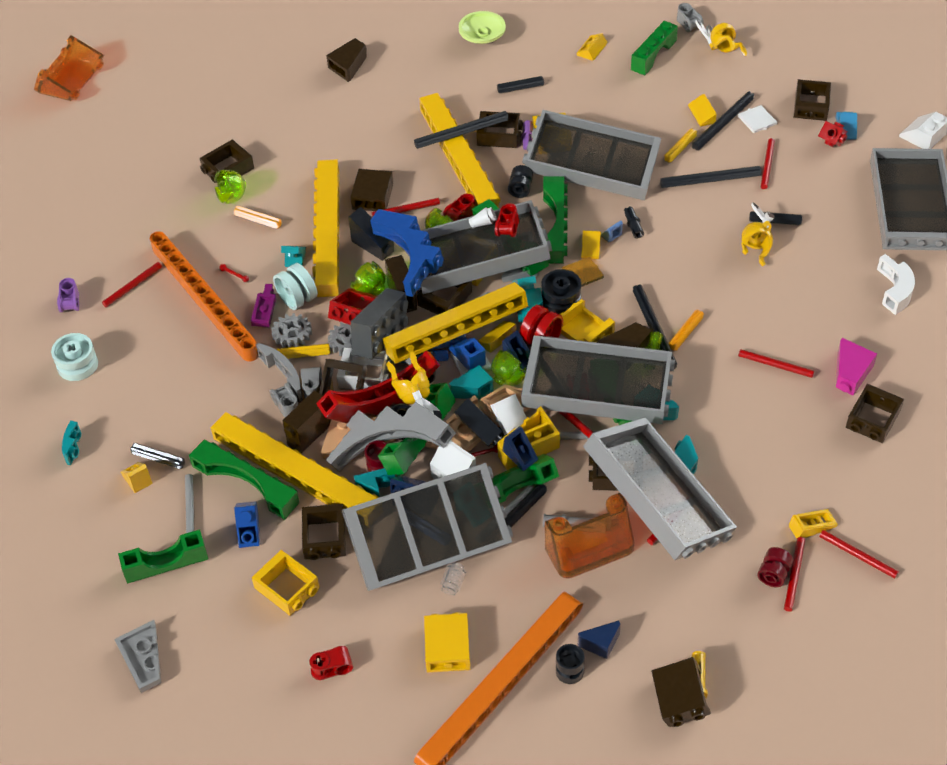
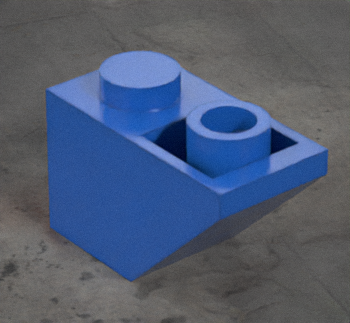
[449,338,486,370]
[234,501,260,548]

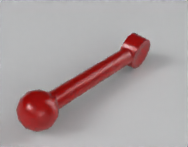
[219,264,249,282]
[471,444,498,457]

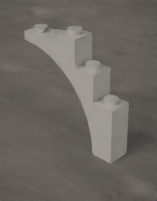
[326,402,456,472]

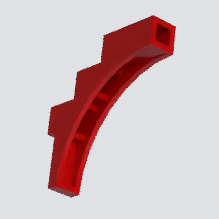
[316,351,440,424]

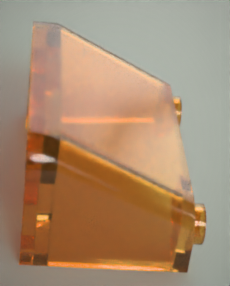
[34,35,104,101]
[545,493,635,578]

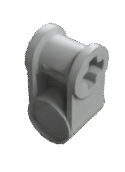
[677,3,704,32]
[301,367,322,398]
[269,383,298,417]

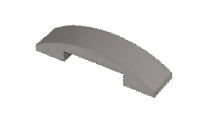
[256,343,303,403]

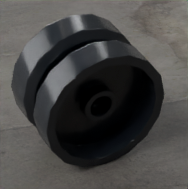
[541,269,581,314]

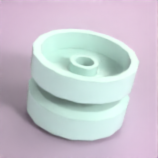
[273,263,318,310]
[51,333,98,381]

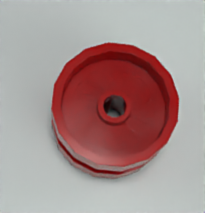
[519,305,563,346]

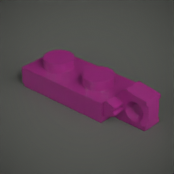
[251,284,276,327]

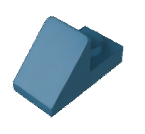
[835,112,857,140]

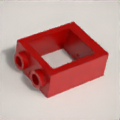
[328,288,377,325]

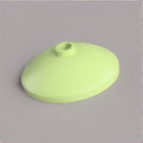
[459,11,506,44]

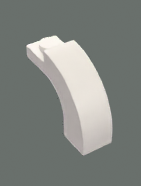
[877,254,915,315]

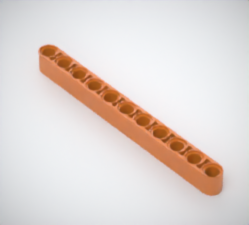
[149,231,258,362]
[414,591,583,765]

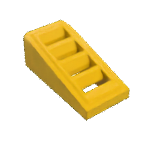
[789,509,838,539]

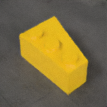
[497,406,560,470]

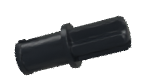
[624,206,644,239]

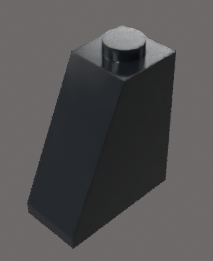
[348,207,394,261]
[454,398,503,447]

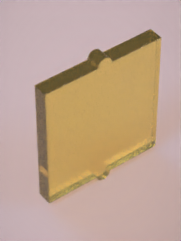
[562,257,604,287]

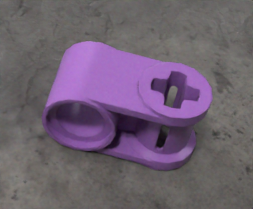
[57,278,79,313]

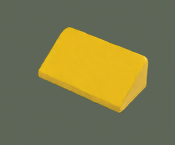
[576,33,607,60]
[688,94,717,127]
[478,321,517,353]

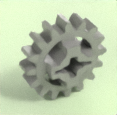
[271,313,312,348]
[328,322,352,356]

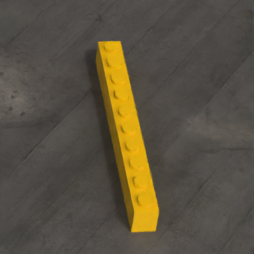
[419,93,501,208]
[312,159,339,297]
[210,412,383,528]

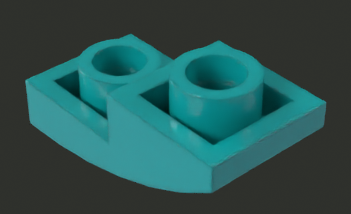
[62,420,82,465]

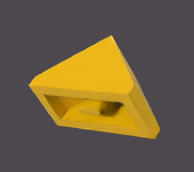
[581,230,601,259]
[120,462,153,493]

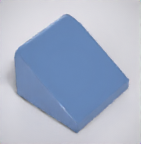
[601,221,623,242]

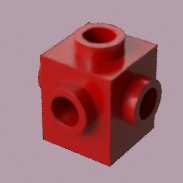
[818,121,848,147]

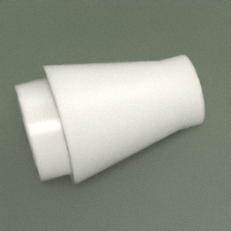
[469,207,497,229]

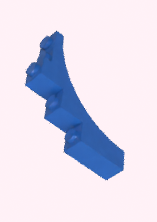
[370,209,444,297]

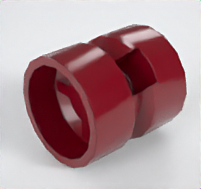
[364,440,387,472]
[757,547,793,588]

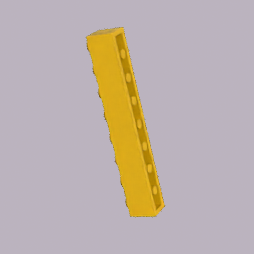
[382,282,528,364]

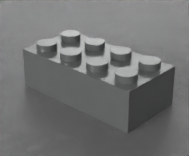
[351,288,409,360]

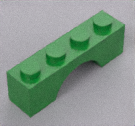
[631,21,678,76]
[473,454,559,509]
[118,529,209,584]

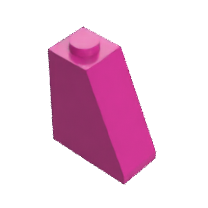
[836,338,877,395]

